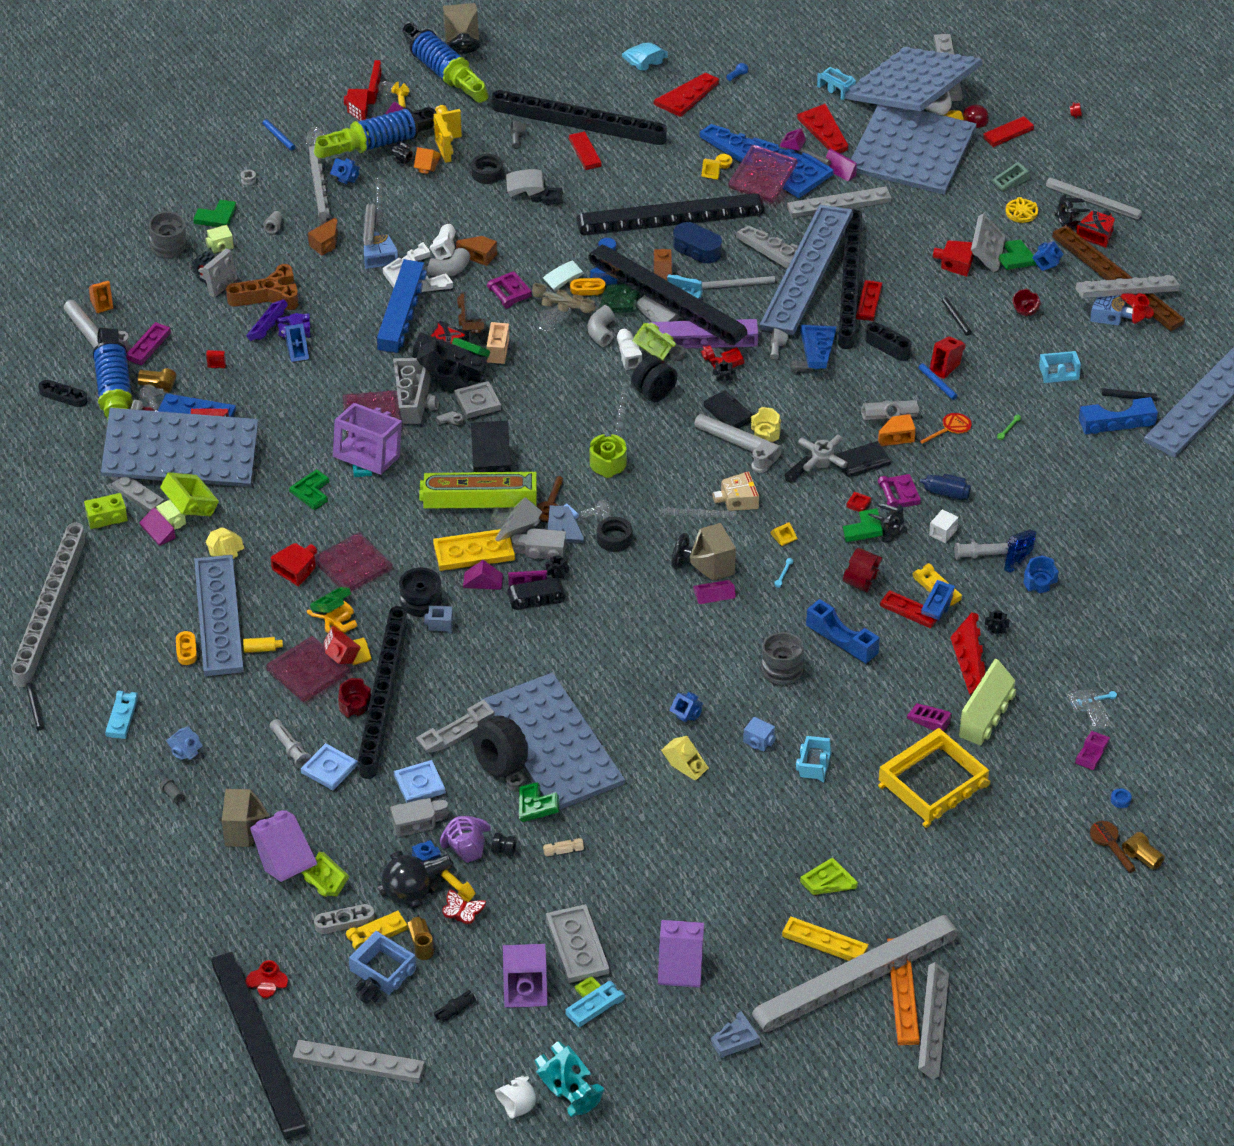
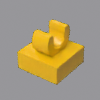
[701,158,721,180]

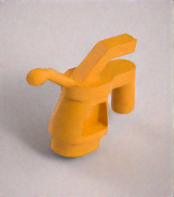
[307,601,357,633]

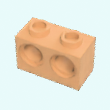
[486,322,509,364]

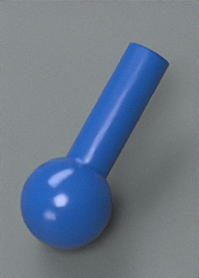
[726,63,749,81]

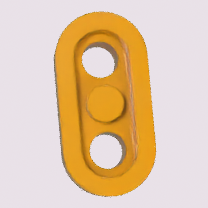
[570,278,605,296]
[176,631,197,665]

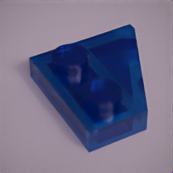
[1004,529,1037,572]

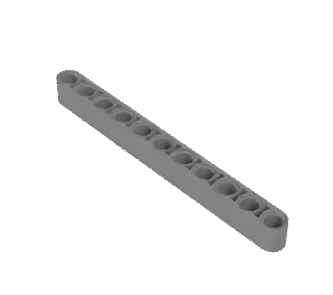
[11,523,85,687]
[752,915,959,1032]

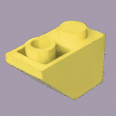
[661,736,709,780]

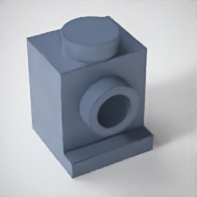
[424,606,453,633]

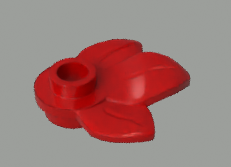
[245,960,288,999]

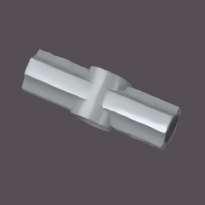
[861,400,919,420]

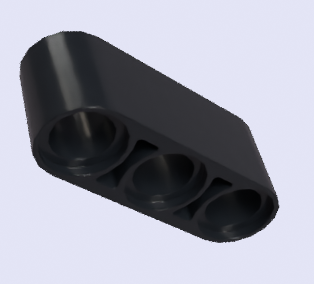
[866,322,912,361]
[507,578,566,610]

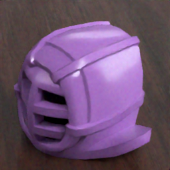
[440,816,491,863]

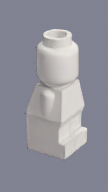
[430,224,456,260]
[617,329,642,370]

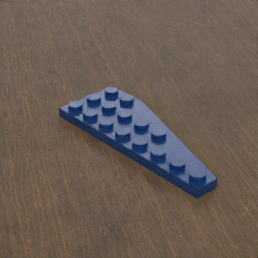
[700,124,834,198]

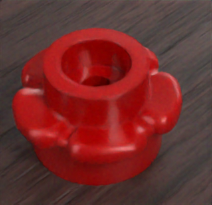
[1070,102,1082,119]
[701,345,716,362]

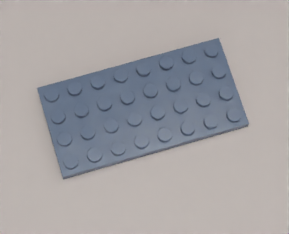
[101,408,258,487]
[482,672,625,810]

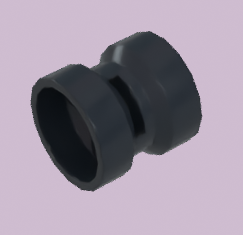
[491,833,517,857]

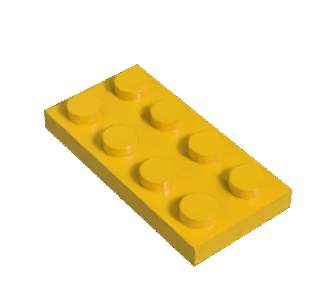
[433,529,515,571]

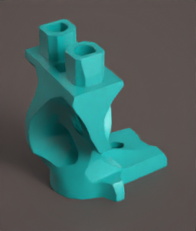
[535,1041,605,1117]

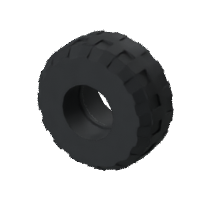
[472,715,528,778]

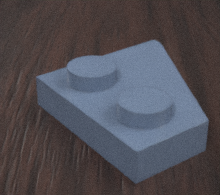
[711,1011,760,1058]

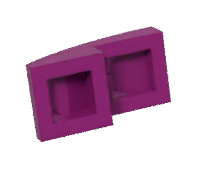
[1075,731,1110,770]

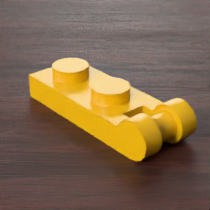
[912,563,962,606]
[346,911,408,950]

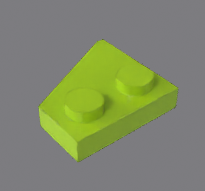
[800,858,858,895]

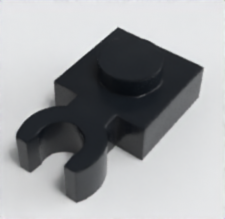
[531,188,563,204]

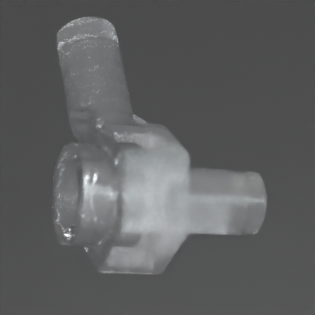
[140,385,164,411]
[580,500,612,519]

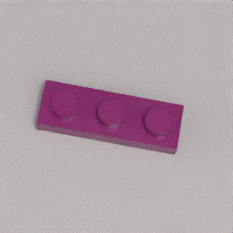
[127,322,171,365]

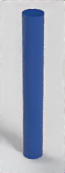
[263,119,296,151]
[918,363,958,400]

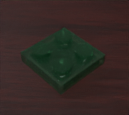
[599,284,640,313]

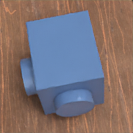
[743,717,776,752]

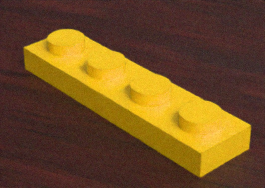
[782,916,869,961]

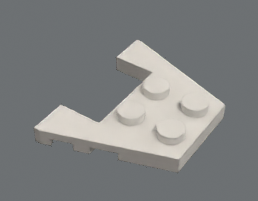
[383,242,453,292]

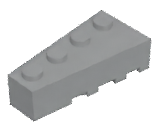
[393,358,432,424]

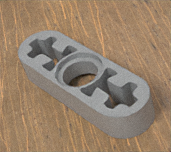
[314,904,374,934]

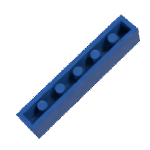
[377,259,427,353]

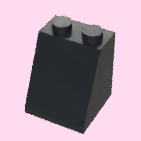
[471,421,511,472]

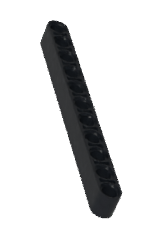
[492,90,667,145]
[576,194,765,236]
[838,209,862,349]
[588,244,748,345]
[358,606,407,779]
[211,951,306,1140]

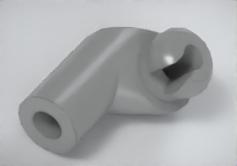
[436,411,463,425]

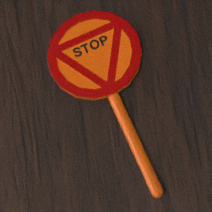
[920,413,972,444]

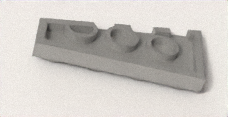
[736,226,798,269]

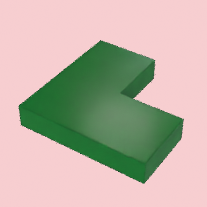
[193,200,237,227]
[998,239,1037,270]
[452,337,491,358]
[289,469,330,510]
[843,508,883,542]
[310,587,351,613]
[519,782,559,822]

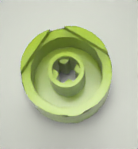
[589,434,627,478]

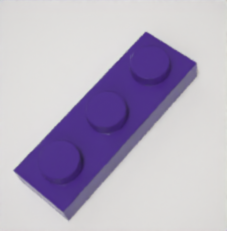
[246,299,288,341]

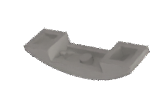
[416,700,495,753]

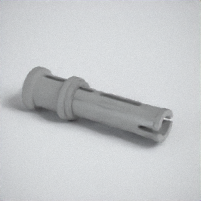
[954,542,1014,560]
[269,719,311,768]

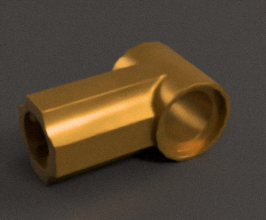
[138,368,177,392]
[1122,832,1165,870]
[408,916,434,960]

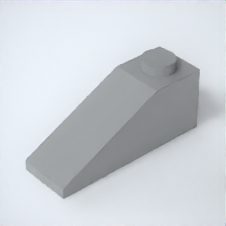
[495,497,542,541]

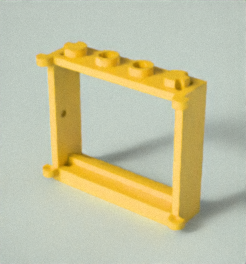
[878,728,991,828]

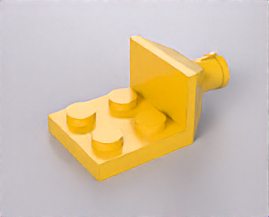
[434,105,462,163]

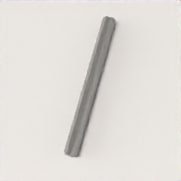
[1046,177,1142,220]

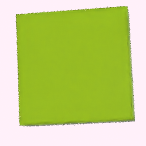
[575,976,601,997]

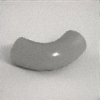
[427,248,470,277]
[587,305,615,347]

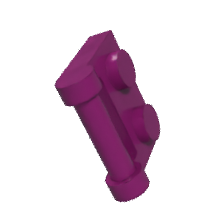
[487,271,532,309]
[878,474,921,508]

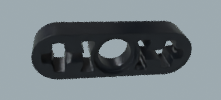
[38,380,88,407]

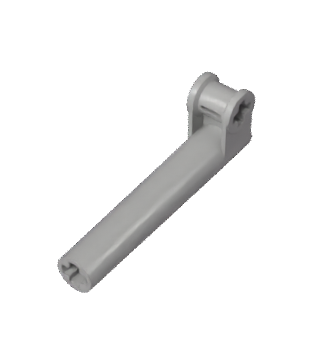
[64,300,131,353]
[694,414,782,473]

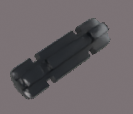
[784,456,812,483]

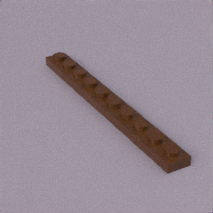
[1052,225,1185,331]

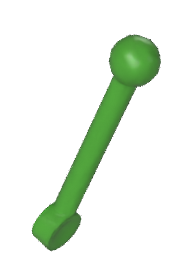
[997,415,1021,440]

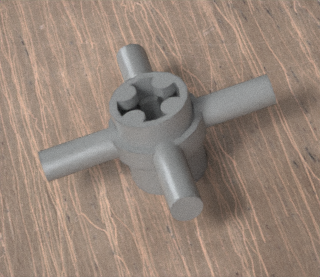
[798,435,847,471]

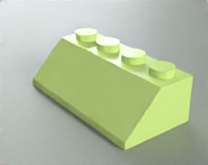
[959,659,1017,745]

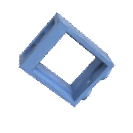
[349,931,416,995]

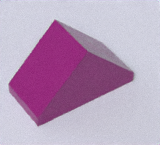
[463,560,503,590]

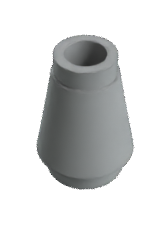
[263,211,282,234]

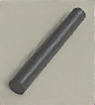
[795,148,831,166]

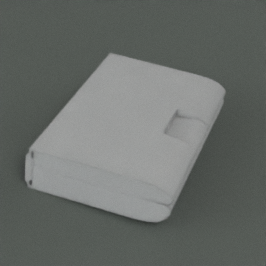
[635,295,681,322]

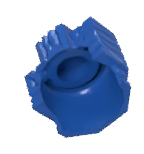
[1024,555,1059,593]

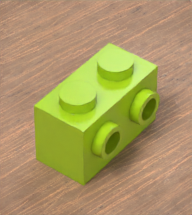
[84,493,128,529]

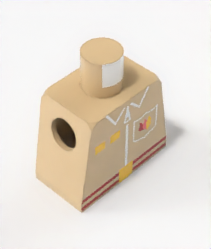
[713,472,759,511]

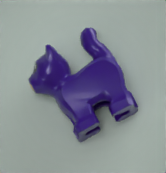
[277,313,310,339]

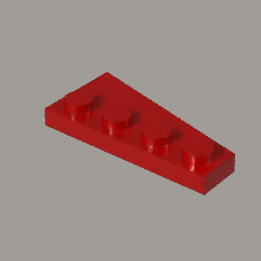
[653,72,719,117]
[797,104,849,154]
[950,612,986,695]

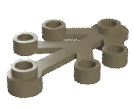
[532,283,596,313]

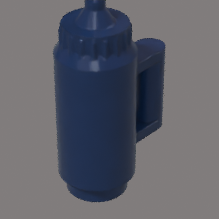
[919,474,971,500]

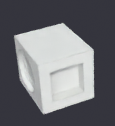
[929,510,958,543]

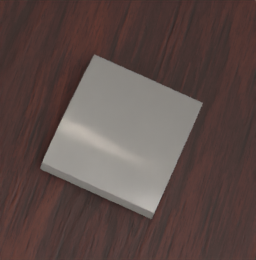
[506,169,544,197]

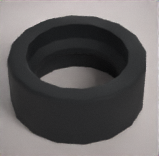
[471,153,503,184]
[597,516,633,552]

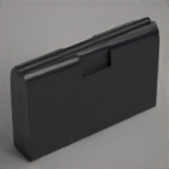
[704,390,753,429]
[836,441,891,477]

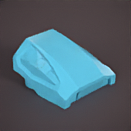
[622,42,668,70]

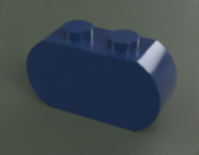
[673,222,722,263]

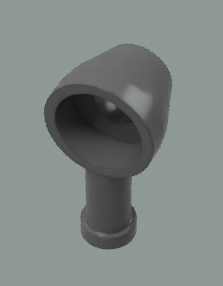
[510,120,526,148]

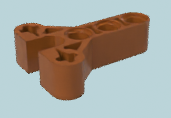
[226,264,299,310]

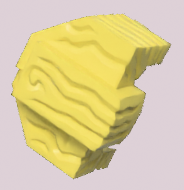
[751,407,781,442]
[206,528,244,559]

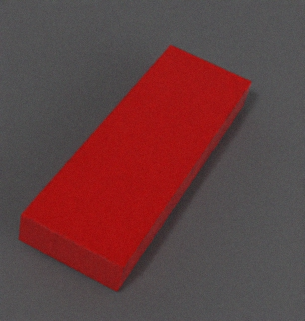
[368,60,382,104]
[983,116,1034,147]
[569,131,601,170]
[856,280,882,321]
[880,590,937,629]

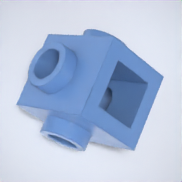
[166,726,203,760]

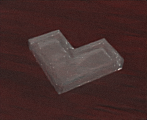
[1067,689,1111,729]

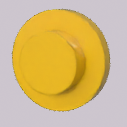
[715,154,732,169]

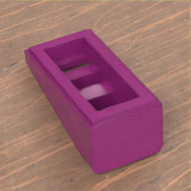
[907,703,952,732]

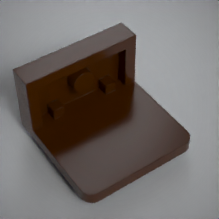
[457,292,486,333]

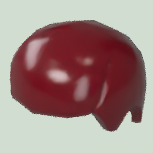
[963,104,988,128]
[1012,289,1041,316]

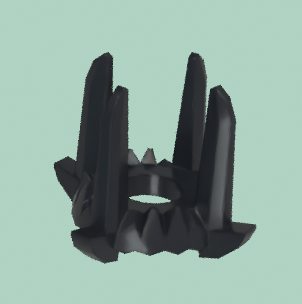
[1054,194,1091,227]
[868,504,906,542]

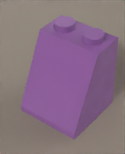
[250,811,317,882]
[658,920,704,987]
[503,944,547,1007]

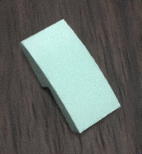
[543,261,584,292]

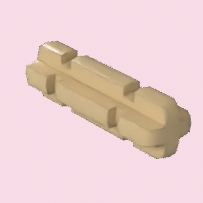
[543,838,584,857]

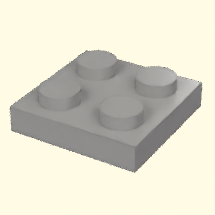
[454,381,501,419]

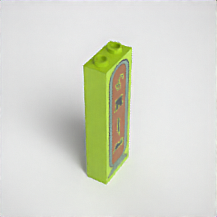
[419,472,537,508]

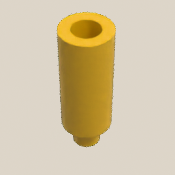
[243,637,283,653]

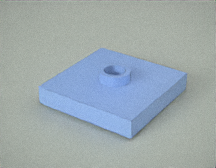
[301,743,358,790]
[394,760,446,803]

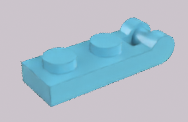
[105,690,138,739]
[565,981,625,1028]

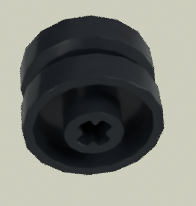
[631,355,678,403]
[399,567,442,617]

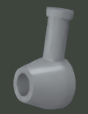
[770,328,788,359]

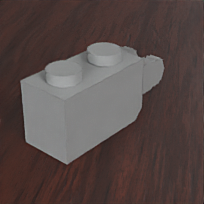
[511,529,566,559]
[390,798,449,837]

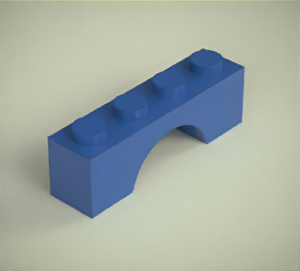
[1079,397,1158,434]
[806,599,880,664]

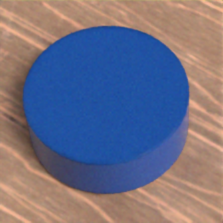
[599,238,616,251]
[1111,789,1132,808]

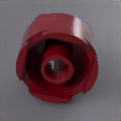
[842,547,883,593]

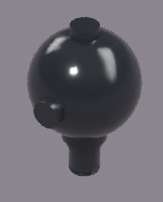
[378,851,453,909]

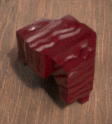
[338,678,371,718]

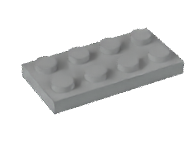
[546,904,609,983]

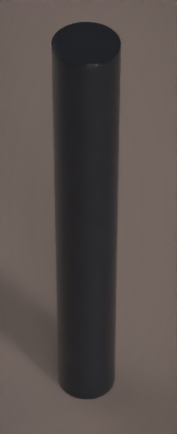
[941,297,972,336]
[1102,388,1157,401]
[26,683,44,731]

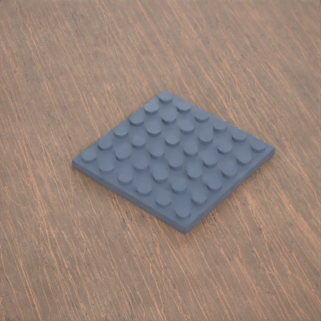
[844,47,983,111]
[851,104,976,195]

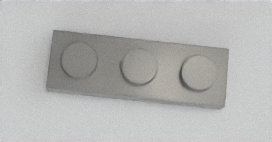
[112,477,165,512]

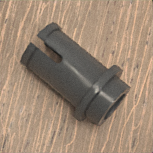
[790,359,813,374]
[160,778,184,803]

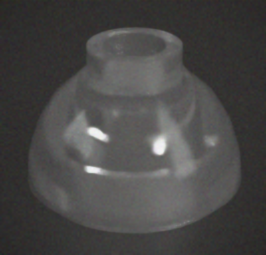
[306,126,324,149]

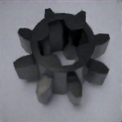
[392,142,413,164]
[713,360,736,384]
[545,556,569,579]
[985,610,1010,634]
[355,977,381,1004]

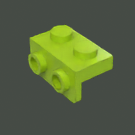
[632,322,676,360]
[301,852,350,897]

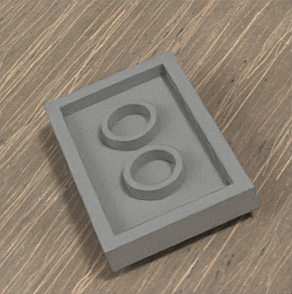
[971,213,1006,272]

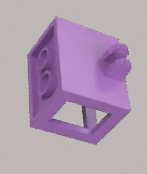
[333,403,402,475]

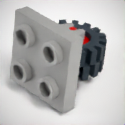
[192,249,238,298]

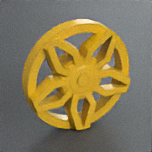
[1005,197,1038,223]

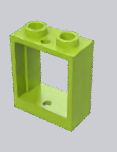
[160,472,219,516]

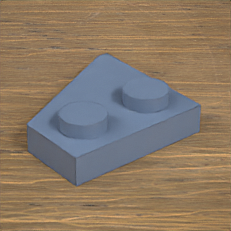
[548,506,584,543]

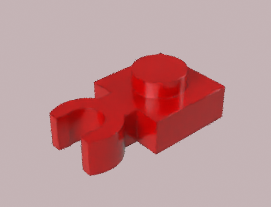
[710,347,745,369]

